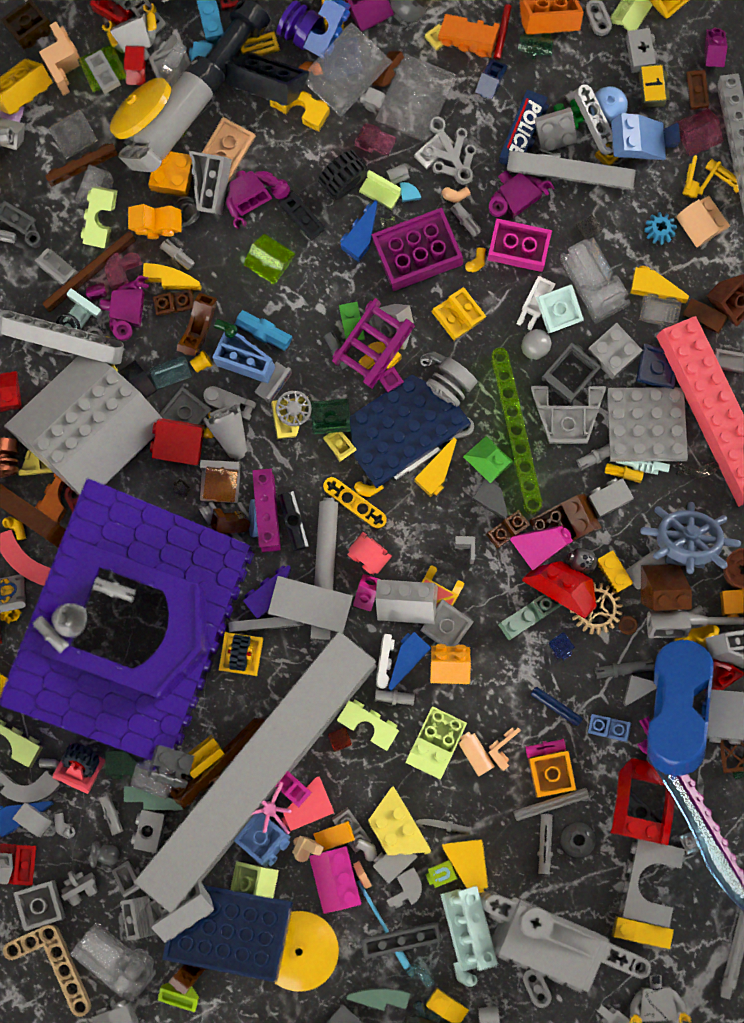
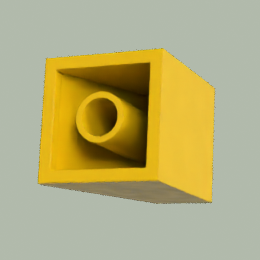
[442,839,488,893]

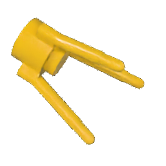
[682,155,721,199]

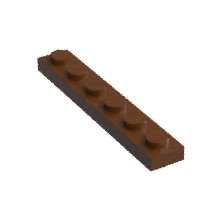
[173,718,265,806]

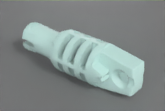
[616,461,670,475]

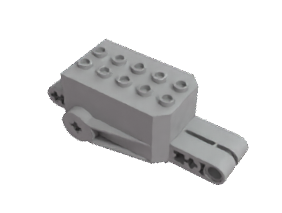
[480,891,651,993]

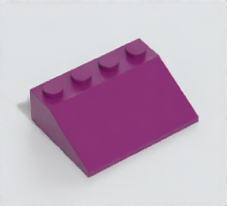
[371,207,463,292]

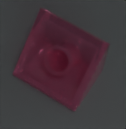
[674,108,724,156]

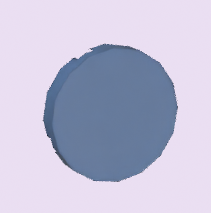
[249,499,258,537]

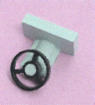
[56,289,103,330]

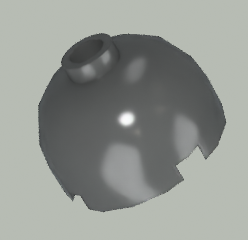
[390,0,427,23]

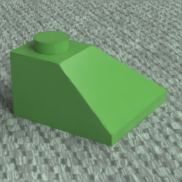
[463,436,513,483]

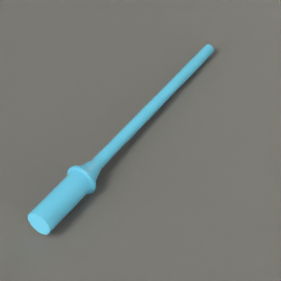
[357,880,411,969]

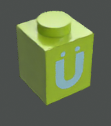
[426,860,457,888]

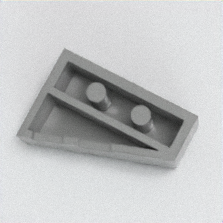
[189,151,232,215]

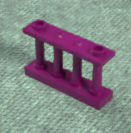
[332,298,415,389]
[252,468,281,553]

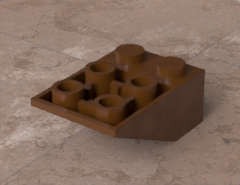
[529,494,602,543]

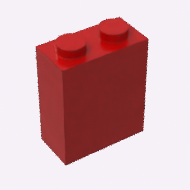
[150,418,205,465]

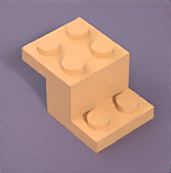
[39,22,80,95]

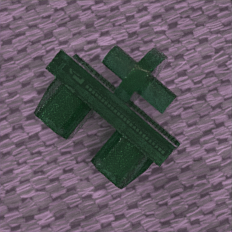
[518,31,554,60]

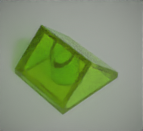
[244,233,296,285]

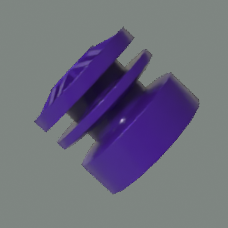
[276,0,324,50]

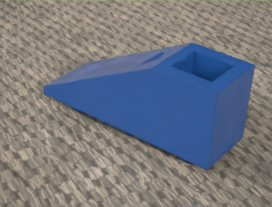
[340,201,377,262]

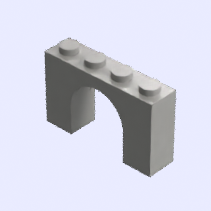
[619,839,685,927]

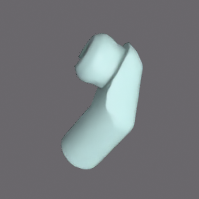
[453,962,478,987]

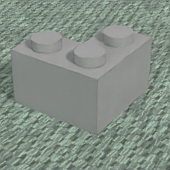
[91,1000,139,1023]

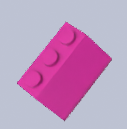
[309,846,362,914]

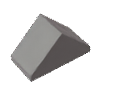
[623,676,657,706]
[112,860,140,898]

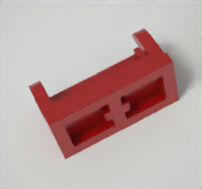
[90,0,133,25]

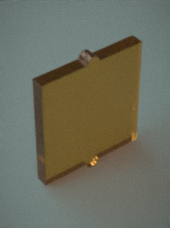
[203,467,238,503]

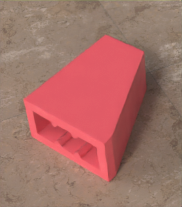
[281,777,334,831]

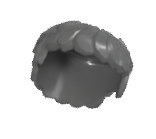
[173,196,200,227]

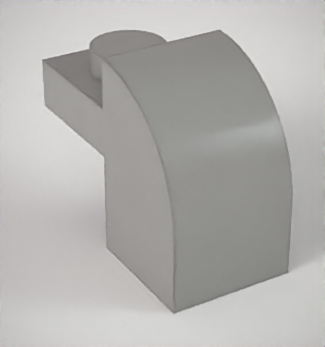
[13,803,53,837]
[387,867,422,908]

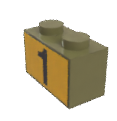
[638,64,669,108]

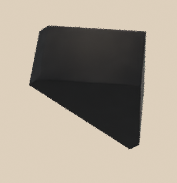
[120,360,157,399]

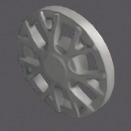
[276,391,312,426]

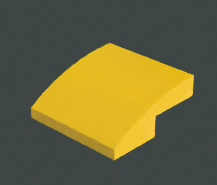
[431,287,486,341]
[187,735,224,779]

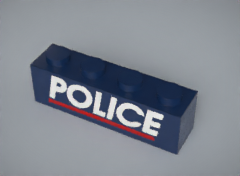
[499,89,549,165]

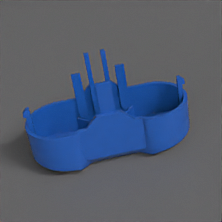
[647,640,713,780]

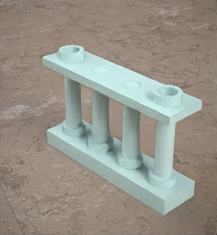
[440,886,498,972]

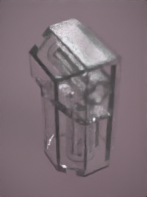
[559,237,630,324]
[70,922,156,1003]

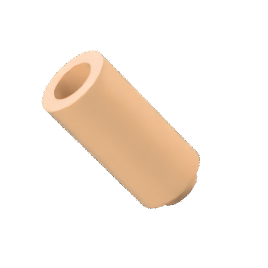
[458,732,495,777]

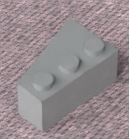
[706,630,744,669]

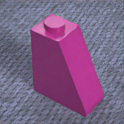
[510,525,573,570]

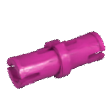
[525,739,566,758]

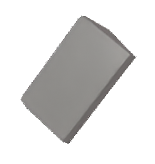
[626,549,666,589]

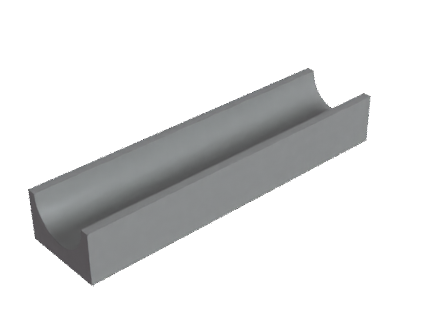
[134,631,377,913]

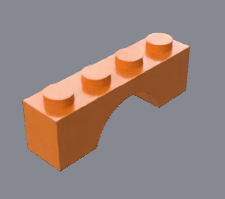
[35,473,67,524]

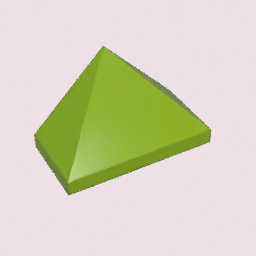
[158,983,199,1012]

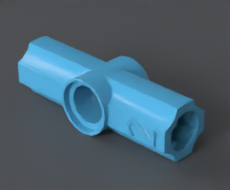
[235,310,293,351]

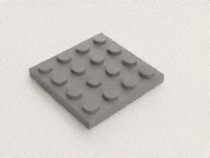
[607,387,688,462]

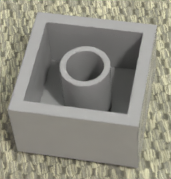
[587,323,643,380]
[13,880,66,931]

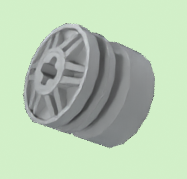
[426,357,478,407]

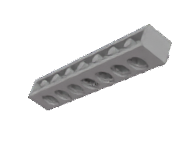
[717,73,744,214]

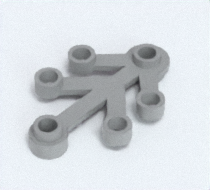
[423,117,476,185]

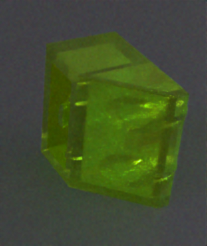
[78,45,126,92]

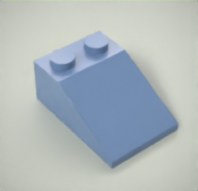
[611,113,666,160]

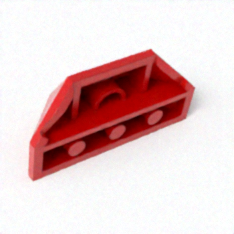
[522,561,597,619]

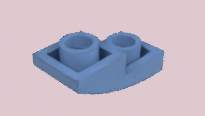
[588,714,632,742]

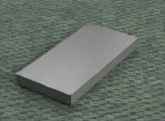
[268,576,353,634]

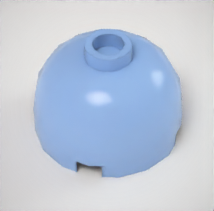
[590,86,628,124]

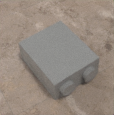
[707,690,744,745]

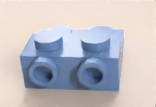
[234,813,291,867]

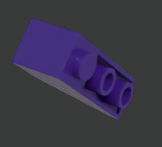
[243,565,291,619]

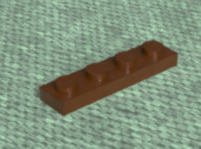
[45,143,118,187]

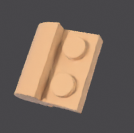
[676,196,730,247]

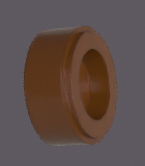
[618,615,638,635]

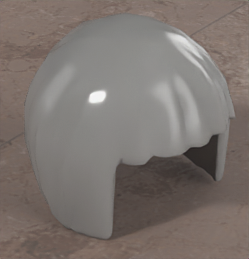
[52,604,87,637]

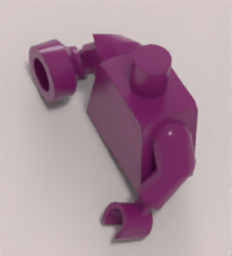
[226,170,290,229]
[488,170,554,219]
[99,275,149,341]

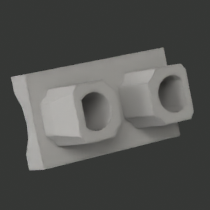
[61,871,98,906]

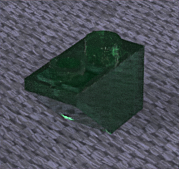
[105,751,147,779]

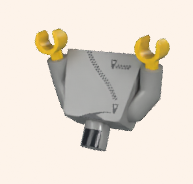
[629,975,691,1023]

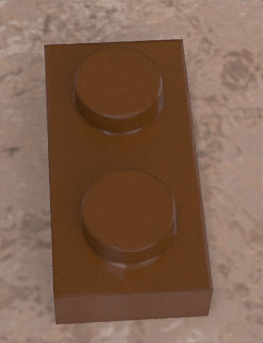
[686,70,710,110]

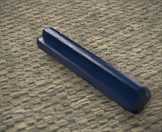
[531,687,583,726]

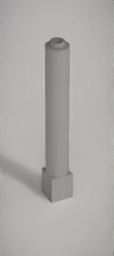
[310,498,338,641]

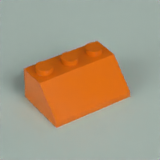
[520,0,583,35]

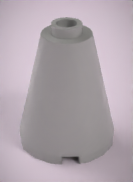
[204,404,247,460]

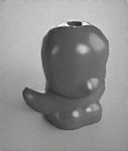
[86,840,120,868]

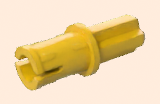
[604,463,644,483]

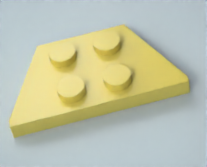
[368,786,431,856]

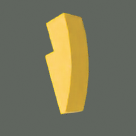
[143,263,201,290]

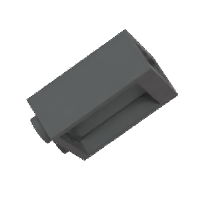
[541,343,601,404]

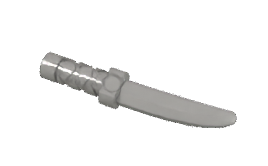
[416,819,472,835]

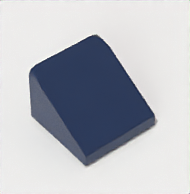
[664,123,680,148]

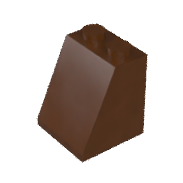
[641,564,692,610]

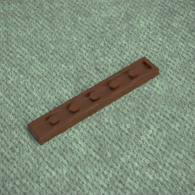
[42,231,136,313]

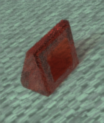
[328,727,352,752]

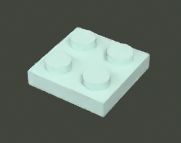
[536,284,584,333]

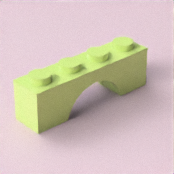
[0,719,43,768]

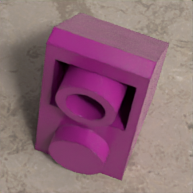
[704,28,728,67]

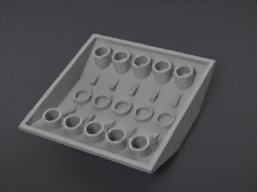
[4,356,162,496]

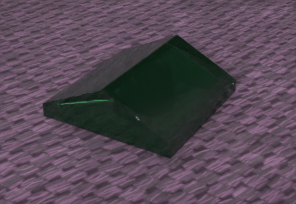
[311,399,351,434]

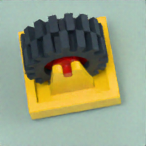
[219,632,263,676]

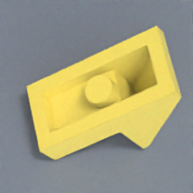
[323,427,356,462]

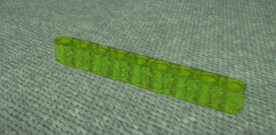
[491,347,542,514]

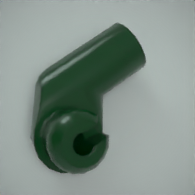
[214,319,238,338]

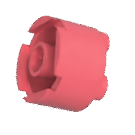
[347,532,392,575]

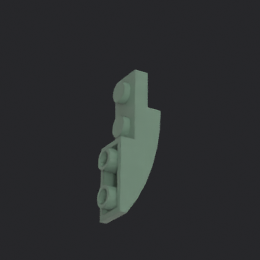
[498,594,562,640]

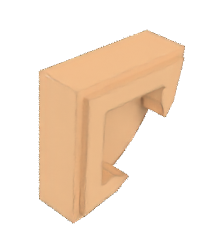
[353,861,372,889]

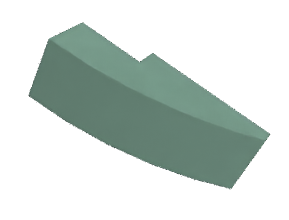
[124,786,184,810]
[346,988,410,1011]

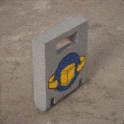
[0,574,26,613]

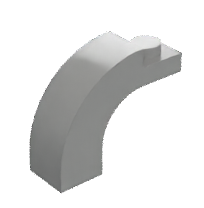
[0,768,63,803]

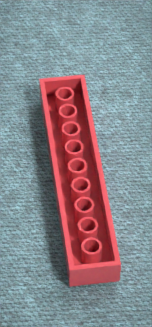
[656,316,744,507]

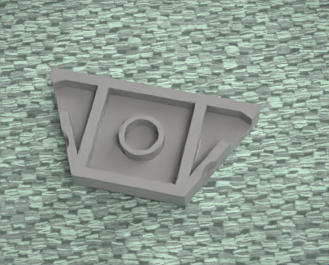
[149,29,190,80]

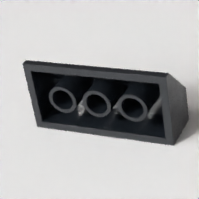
[226,51,309,106]

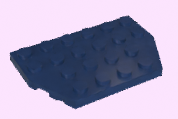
[349,375,471,489]

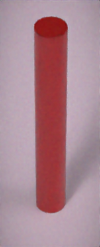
[493,4,512,60]

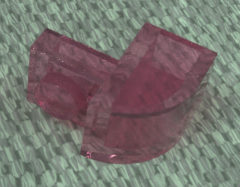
[355,124,396,156]
[105,252,142,291]

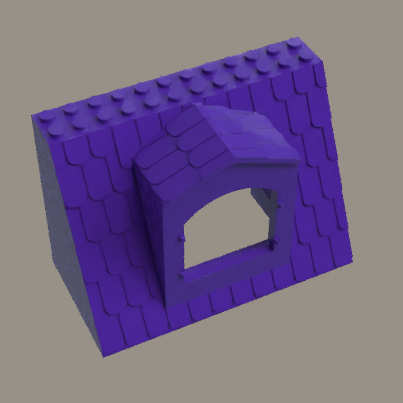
[0,478,254,761]

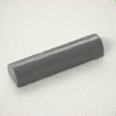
[360,921,441,959]

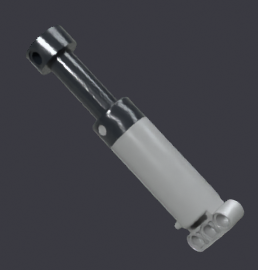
[118,0,270,172]

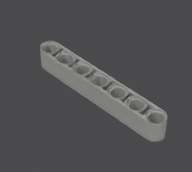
[507,151,636,190]
[0,310,124,365]

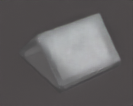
[48,109,98,159]

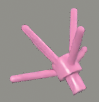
[252,782,291,834]

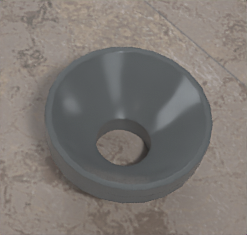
[560,822,596,858]

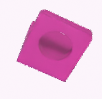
[353,574,381,611]

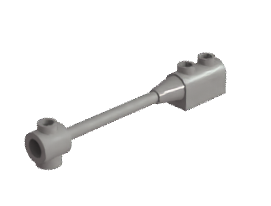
[647,609,744,638]

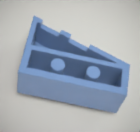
[212,332,275,384]

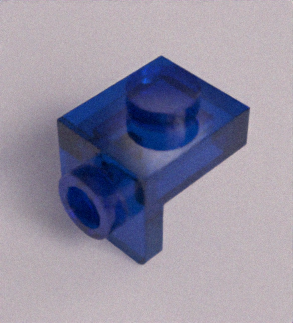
[548,632,575,660]

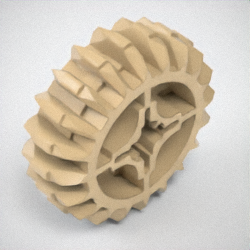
[570,582,622,635]

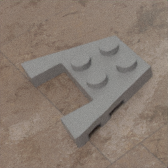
[531,386,606,444]

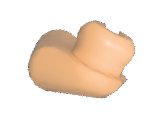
[442,187,471,203]

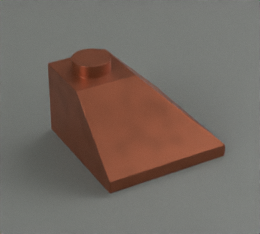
[707,274,744,326]

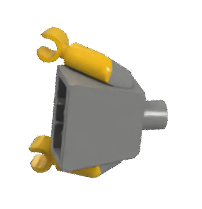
[102,3,157,60]

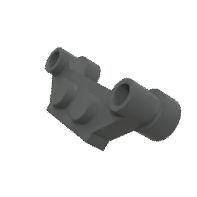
[0,201,41,248]

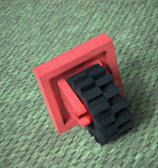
[53,743,106,794]

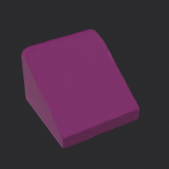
[86,283,107,301]

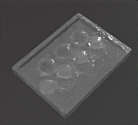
[305,22,392,117]
[375,54,456,143]

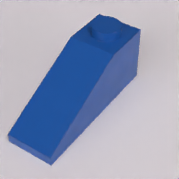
[389,632,431,691]
[0,801,54,837]

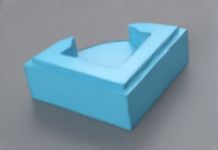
[400,182,421,202]

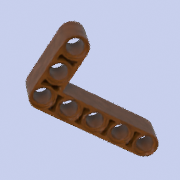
[0,484,66,548]

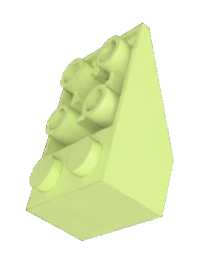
[405,706,467,780]

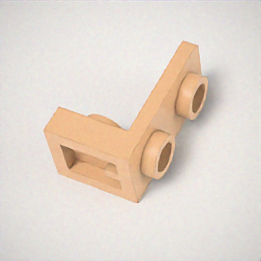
[488,728,521,771]

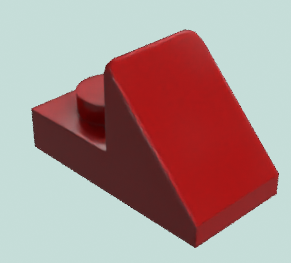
[124,46,146,85]

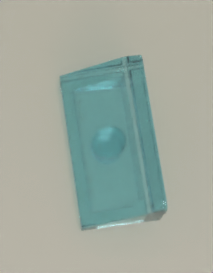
[149,356,192,389]

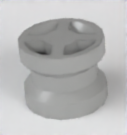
[199,501,216,525]

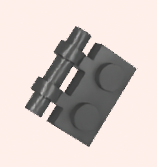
[148,745,194,788]

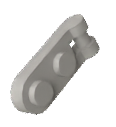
[203,386,257,421]

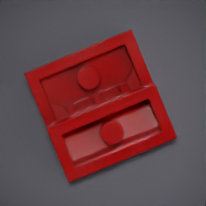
[0,843,36,886]

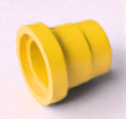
[190,350,213,373]

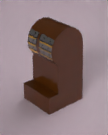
[211,508,250,534]

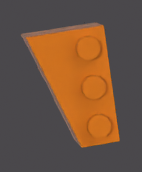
[438,14,500,58]

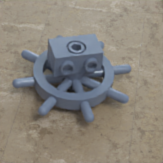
[640,502,741,574]

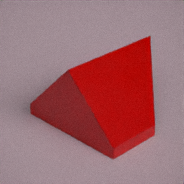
[704,659,744,690]

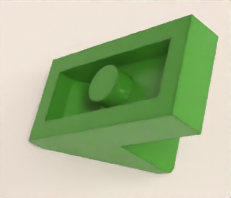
[339,302,365,341]

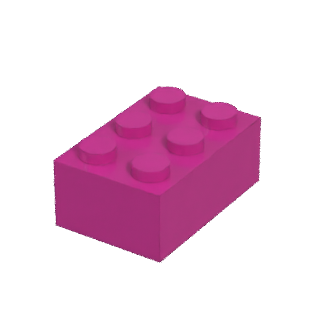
[488,218,552,272]

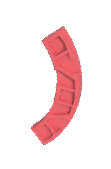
[0,530,51,586]

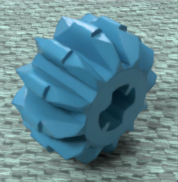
[644,212,677,245]

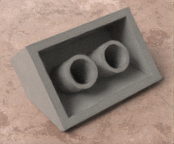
[376,579,438,624]
[146,879,214,943]

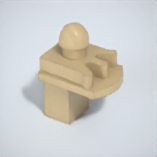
[292,836,324,862]

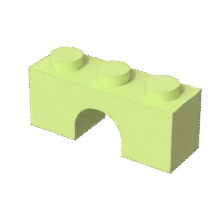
[81,186,118,248]
[337,699,399,751]

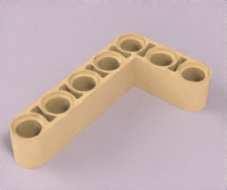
[3,924,91,1017]

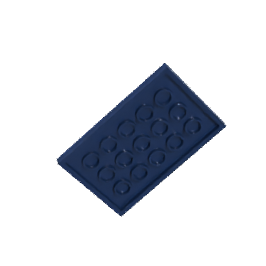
[162,885,293,983]

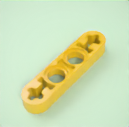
[323,477,387,529]

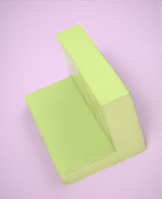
[610,0,652,31]
[359,170,401,210]

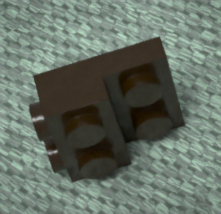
[1,0,51,50]

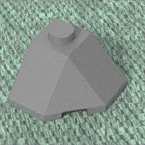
[369,304,414,349]

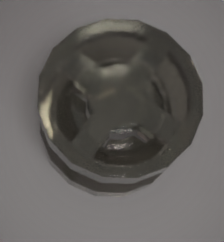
[380,216,396,230]

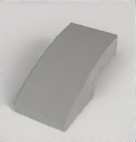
[85,50,121,94]

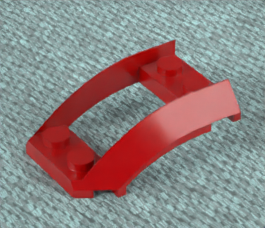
[610,758,676,846]

